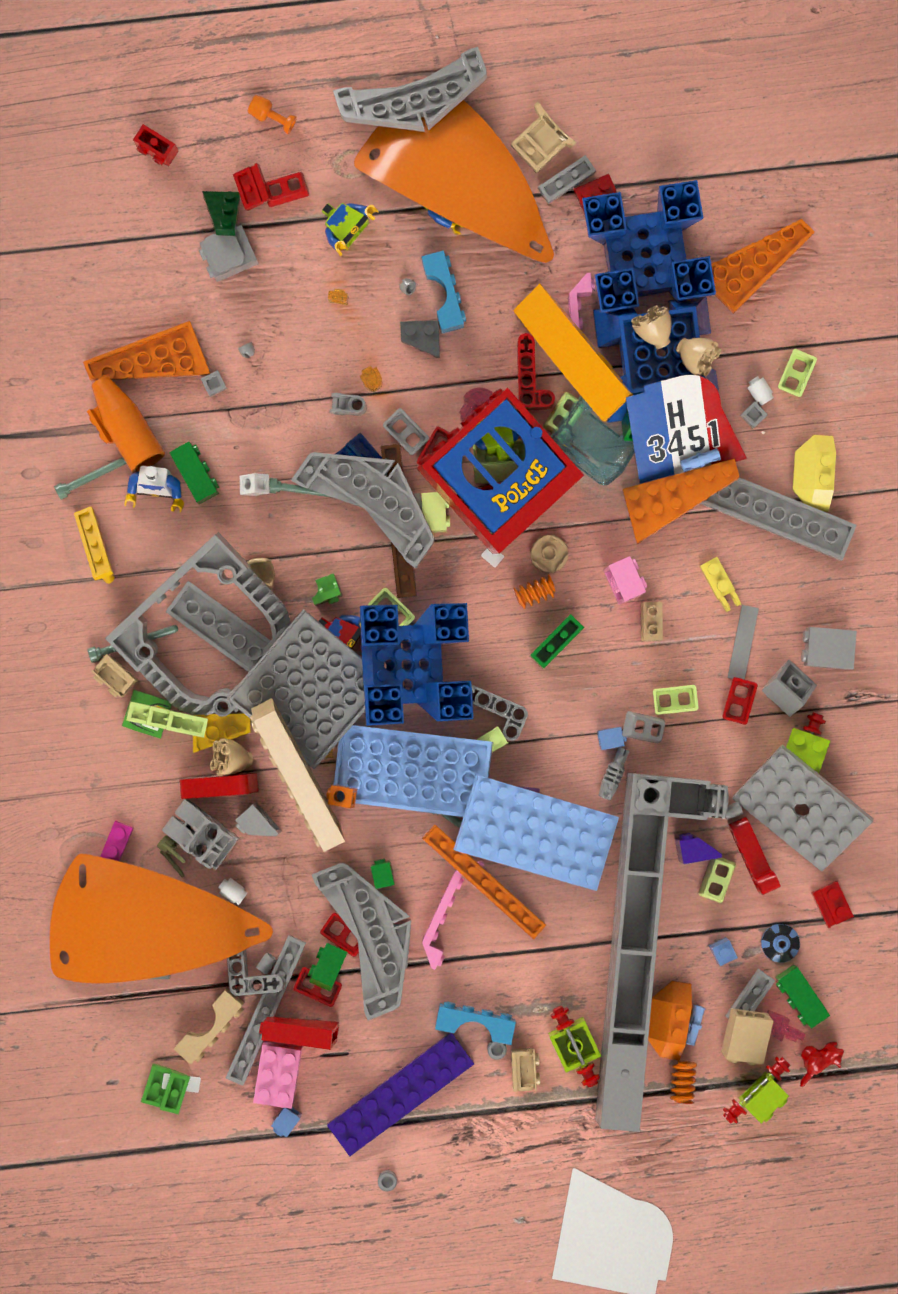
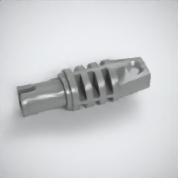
[598,747,630,800]

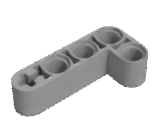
[472,685,528,741]

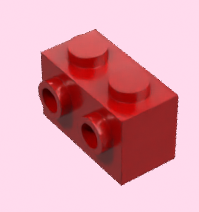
[133,124,179,167]

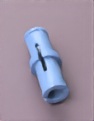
[680,448,721,472]
[686,1005,706,1046]

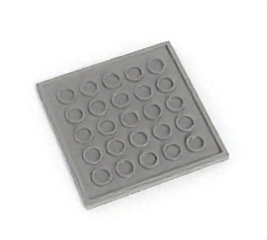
[226,609,365,769]

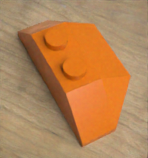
[648,981,692,1061]

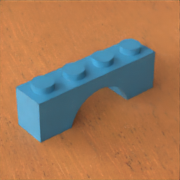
[422,250,466,334]
[435,1002,516,1045]

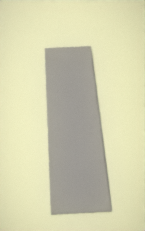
[727,605,759,680]

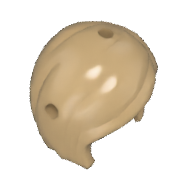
[247,558,275,590]

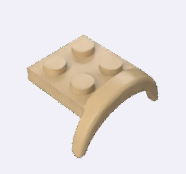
[511,102,576,173]

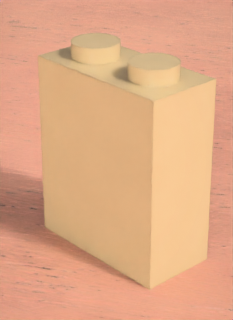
[721,1008,773,1065]

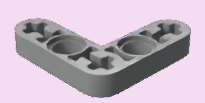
[227,950,286,996]

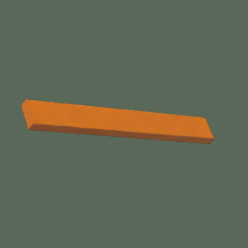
[422,824,546,939]

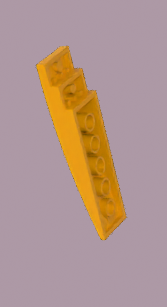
[513,283,633,422]

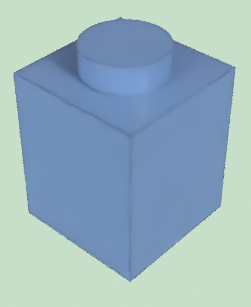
[597,727,627,750]
[709,937,738,966]
[271,1107,302,1138]

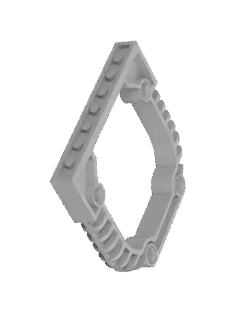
[105,532,291,717]

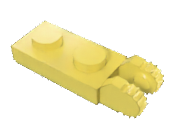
[700,557,741,612]

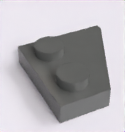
[400,320,440,358]

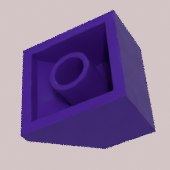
[675,832,722,864]

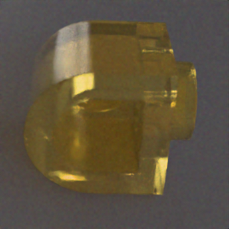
[360,366,382,392]

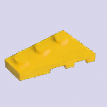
[193,713,251,753]

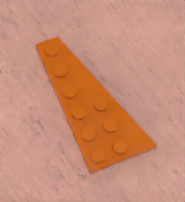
[711,219,815,314]
[83,321,211,381]
[623,459,740,544]

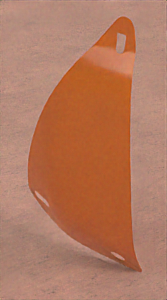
[354,100,554,263]
[50,854,273,984]

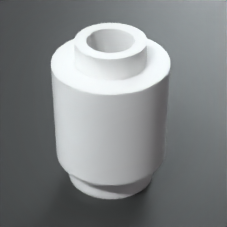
[747,376,774,406]
[218,878,247,905]

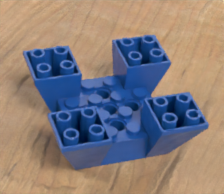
[582,180,716,313]
[593,296,719,423]
[360,603,473,726]

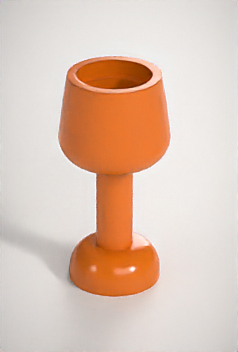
[248,95,297,134]

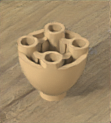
[631,305,672,349]
[677,338,721,376]
[210,738,253,777]

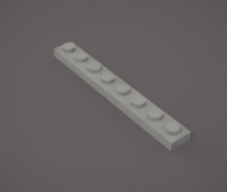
[226,935,306,1086]

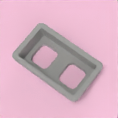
[383,408,429,455]
[622,711,665,743]

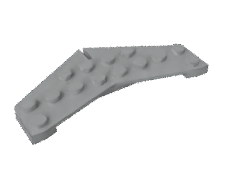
[333,47,487,132]
[291,452,435,568]
[312,863,411,1020]

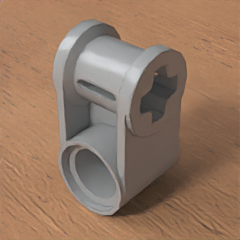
[329,393,367,416]

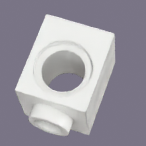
[240,473,270,496]

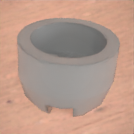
[399,278,416,295]
[238,342,255,358]

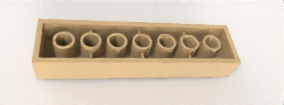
[250,698,345,852]

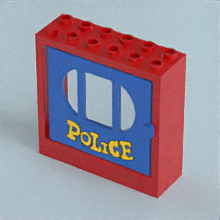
[416,387,584,554]

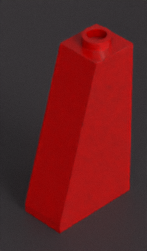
[259,1017,339,1050]

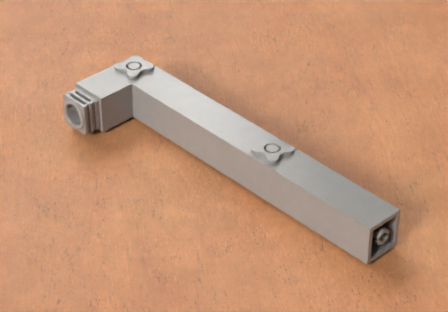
[595,773,729,1132]

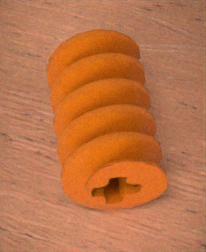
[513,574,556,609]
[670,1061,697,1104]

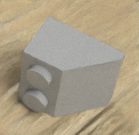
[762,660,817,717]
[235,803,282,836]

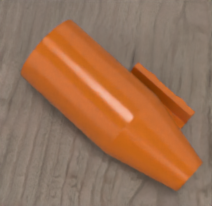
[87,376,165,473]

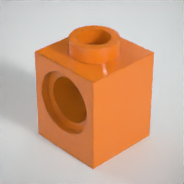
[326,785,358,808]

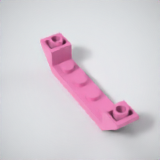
[568,273,595,329]
[422,861,486,970]

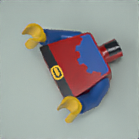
[319,615,361,649]

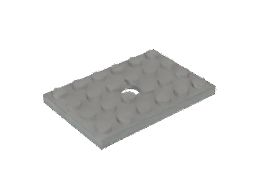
[732,744,874,871]

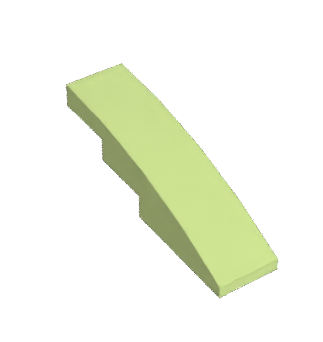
[126,701,208,738]

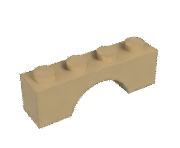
[174,987,245,1064]

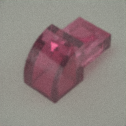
[459,387,493,421]
[767,1010,805,1042]

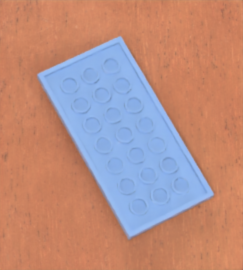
[334,725,493,817]
[453,774,619,891]

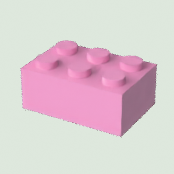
[603,556,647,605]
[253,1041,303,1109]

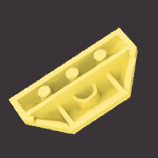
[792,435,836,512]

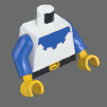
[124,466,184,512]

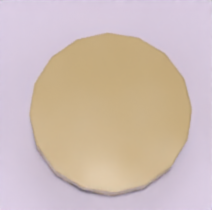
[531,535,568,573]

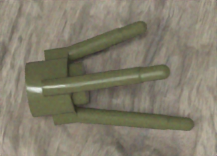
[157,835,205,877]

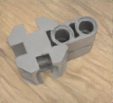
[162,799,239,870]

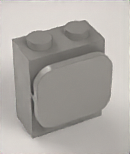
[199,225,258,282]
[801,627,857,670]

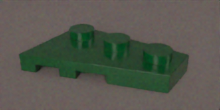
[202,191,241,236]

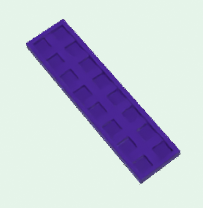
[327,1033,474,1157]

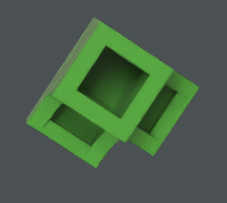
[312,573,342,606]

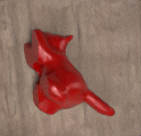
[800,1042,844,1087]

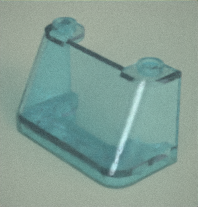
[550,395,635,485]

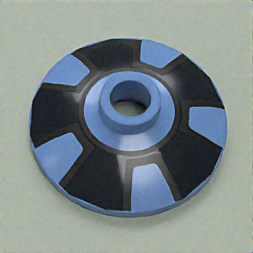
[761,924,800,963]

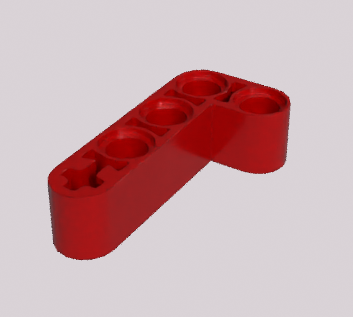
[517,333,555,411]
[179,773,259,799]
[728,817,781,895]

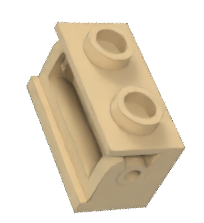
[641,602,663,641]
[91,654,138,697]
[511,1048,540,1092]

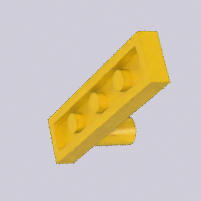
[74,506,115,584]

